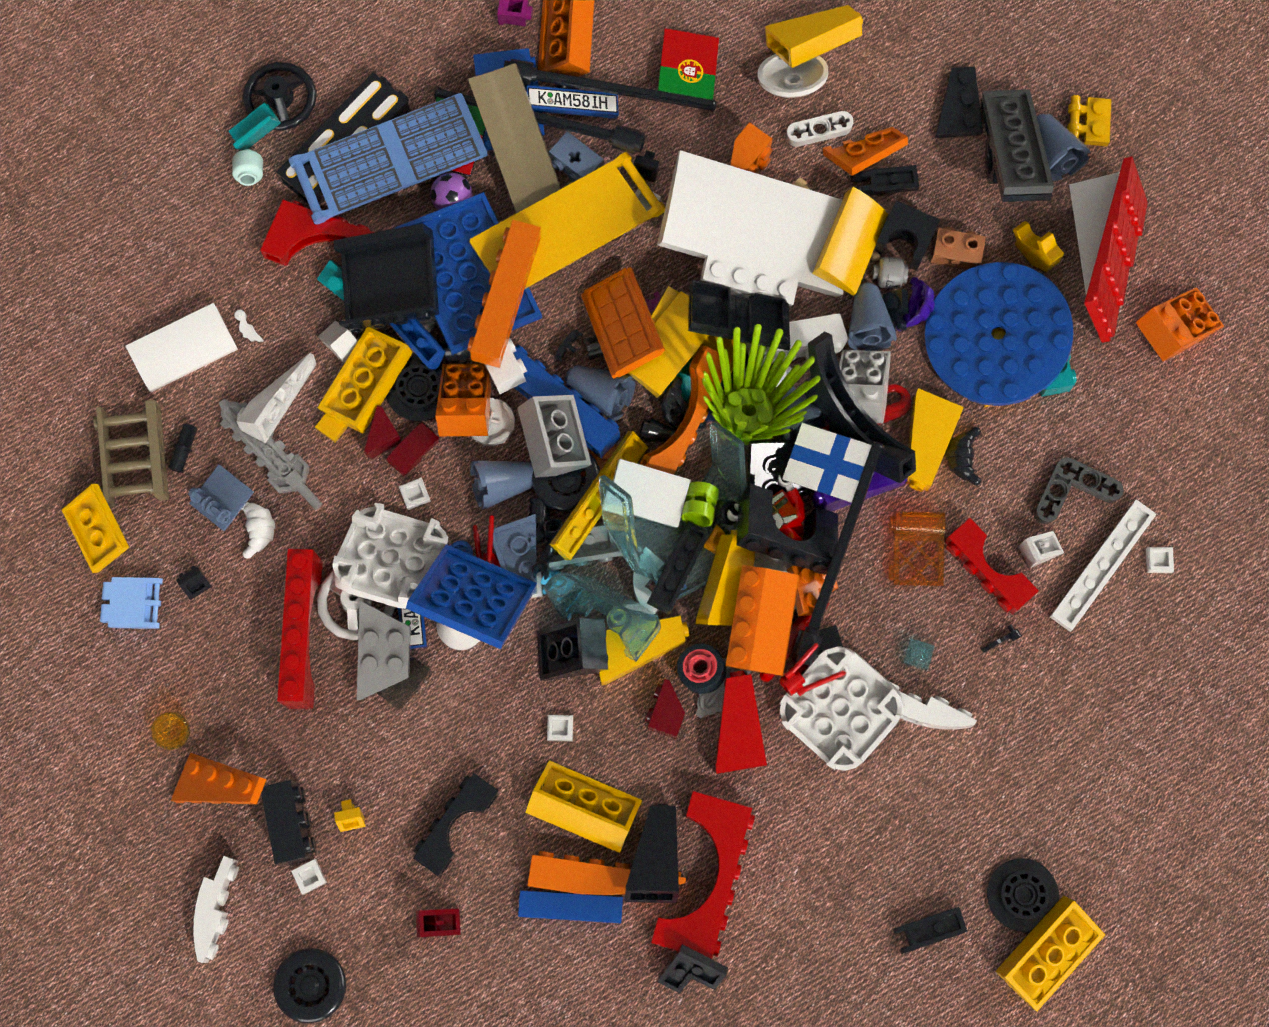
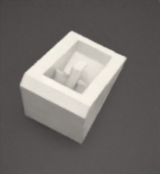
[318,321,358,363]
[1018,531,1064,569]

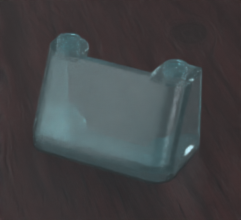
[543,572,661,662]

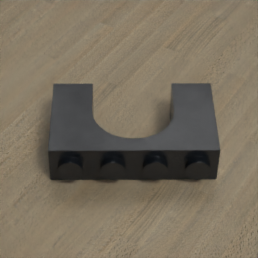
[736,483,838,575]

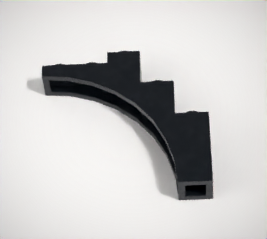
[804,331,916,483]

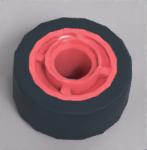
[677,643,726,694]

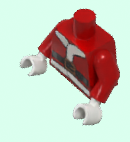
[727,475,805,541]

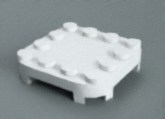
[333,503,448,609]
[780,646,905,771]

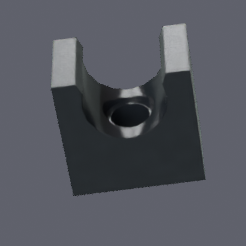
[874,201,940,271]

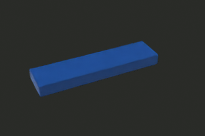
[518,891,623,924]

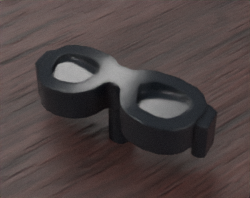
[555,330,583,363]

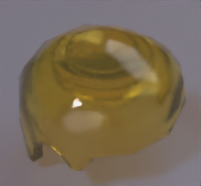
[151,711,190,750]

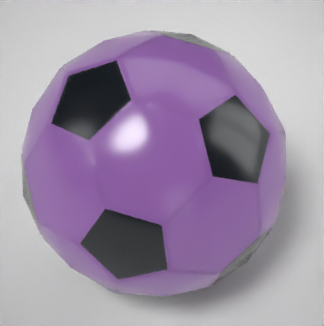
[430,173,473,210]

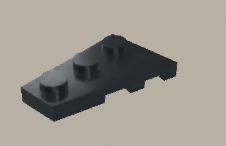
[935,66,983,138]

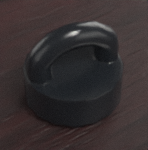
[715,499,738,525]

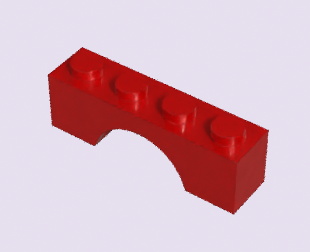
[945,518,1039,615]

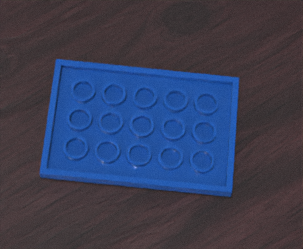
[395,192,542,355]

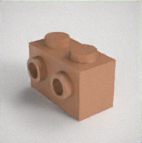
[930,227,986,270]

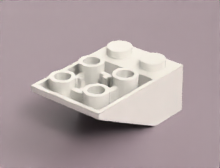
[839,350,891,424]

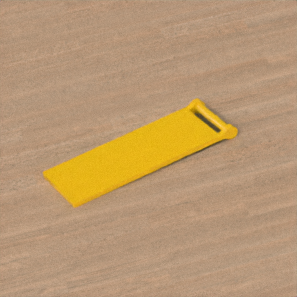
[470,152,666,289]

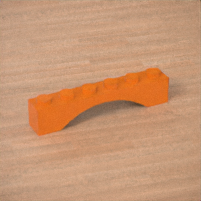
[639,346,732,475]

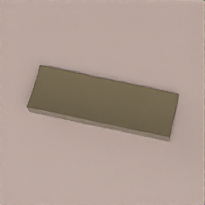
[468,63,561,213]

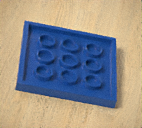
[406,544,537,649]

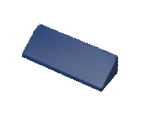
[389,319,446,369]

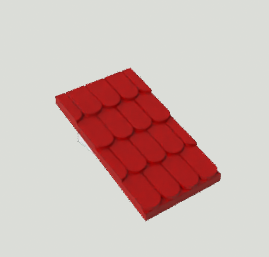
[1069,156,1148,343]

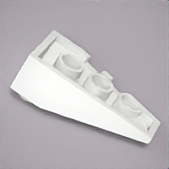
[237,353,317,443]

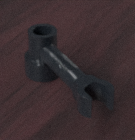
[532,518,563,580]

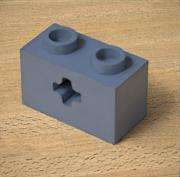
[549,131,604,182]

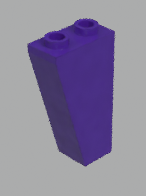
[812,472,908,511]

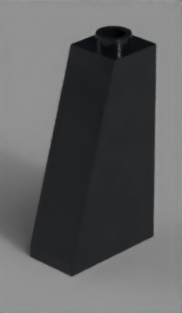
[624,804,679,903]

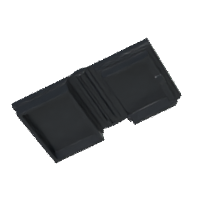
[688,280,790,351]

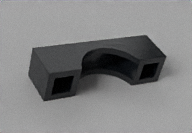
[413,773,500,877]

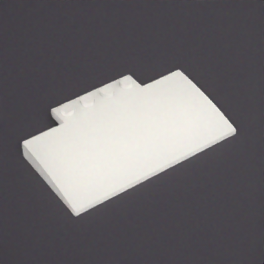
[657,150,844,306]

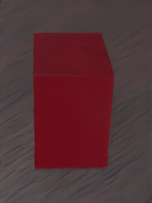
[364,406,402,459]
[416,909,461,938]

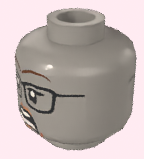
[872,257,908,289]

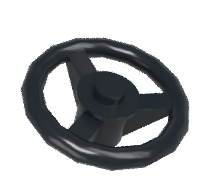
[242,62,317,131]

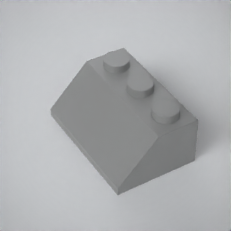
[517,395,592,478]

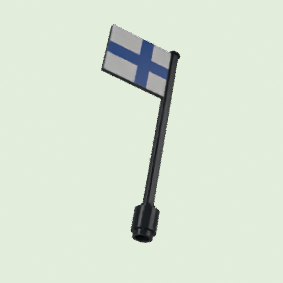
[782,423,885,666]

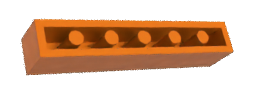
[467,220,541,368]

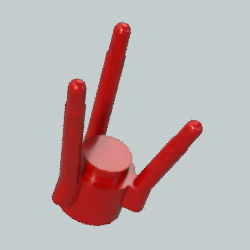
[473,515,501,567]
[779,643,846,696]

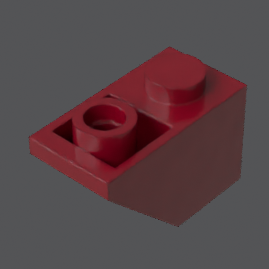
[645,679,685,739]

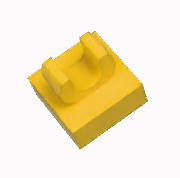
[334,799,366,832]

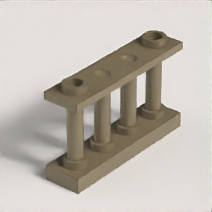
[93,399,169,508]

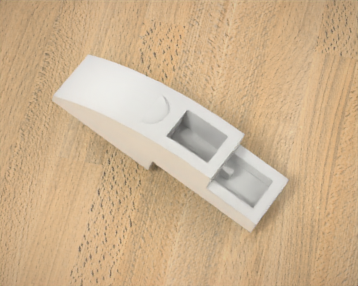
[890,682,977,729]
[193,856,239,963]

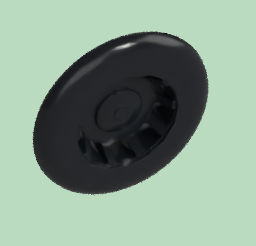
[386,356,443,421]
[532,453,600,512]
[987,858,1059,932]
[273,948,346,1023]

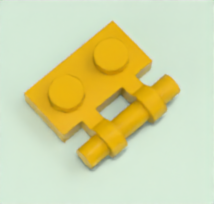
[1067,95,1111,146]

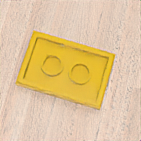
[61,484,130,573]

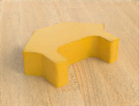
[1013,221,1064,272]

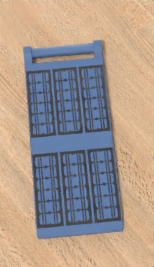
[289,93,488,224]

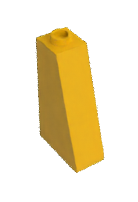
[765,5,863,68]
[906,388,964,492]
[696,530,755,626]
[599,616,689,686]

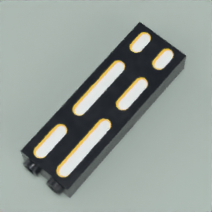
[276,73,410,205]

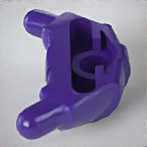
[896,277,935,331]

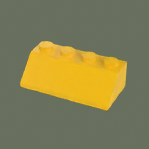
[525,760,642,853]

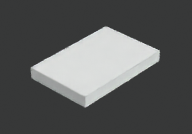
[605,459,690,528]

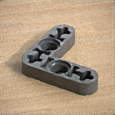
[1034,457,1124,524]

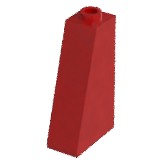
[714,670,767,774]

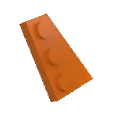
[822,127,908,176]

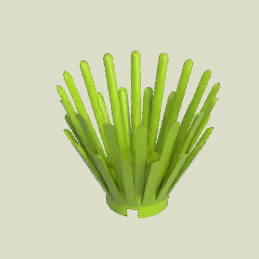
[702,324,820,445]

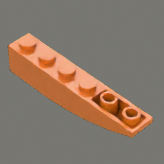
[527,851,686,896]

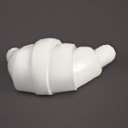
[241,502,275,559]

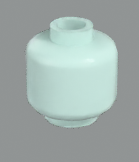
[232,149,263,186]

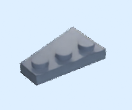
[493,514,537,595]

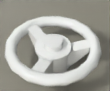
[317,571,395,641]

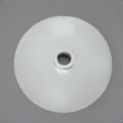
[757,54,828,98]

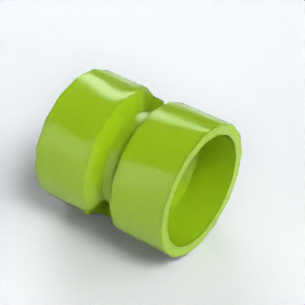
[681,481,719,527]

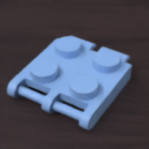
[100,577,163,629]

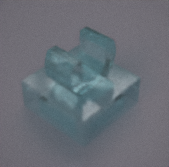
[903,639,935,671]

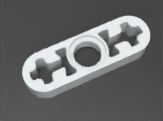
[786,111,853,147]

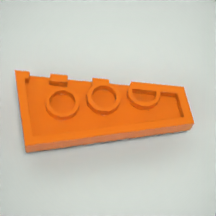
[171,753,267,804]

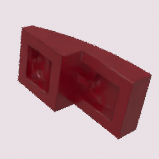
[386,423,440,476]

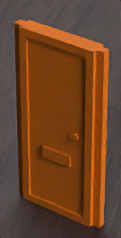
[581,267,666,379]

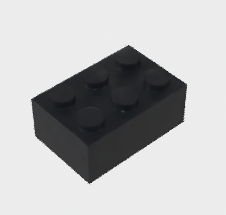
[261,780,317,866]

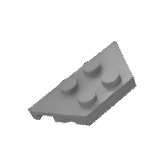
[357,602,411,700]

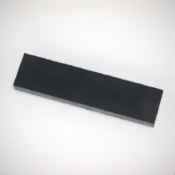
[647,521,710,615]

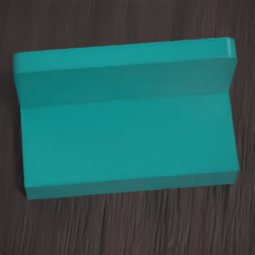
[228,103,281,150]

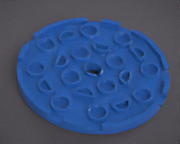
[925,262,1073,406]

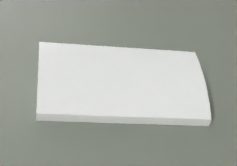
[126,303,238,393]

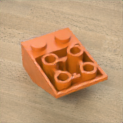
[730,122,773,174]
[1136,287,1224,362]
[435,363,491,437]

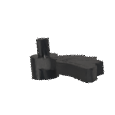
[982,624,1022,653]

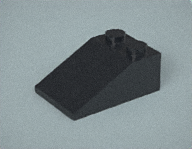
[537,618,608,681]

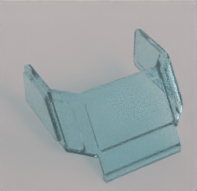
[599,422,747,600]

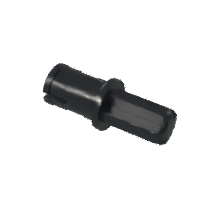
[168,424,197,473]

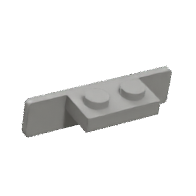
[549,522,642,570]

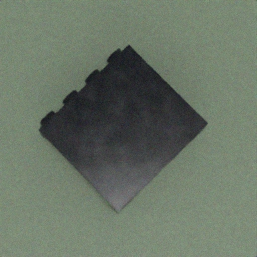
[334,223,439,332]

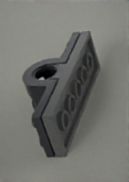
[980,89,1054,202]

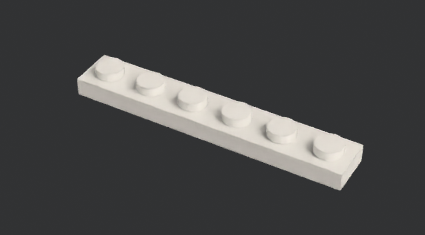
[1050,500,1156,632]

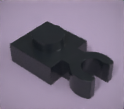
[883,288,909,331]

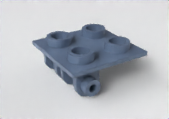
[188,464,254,532]

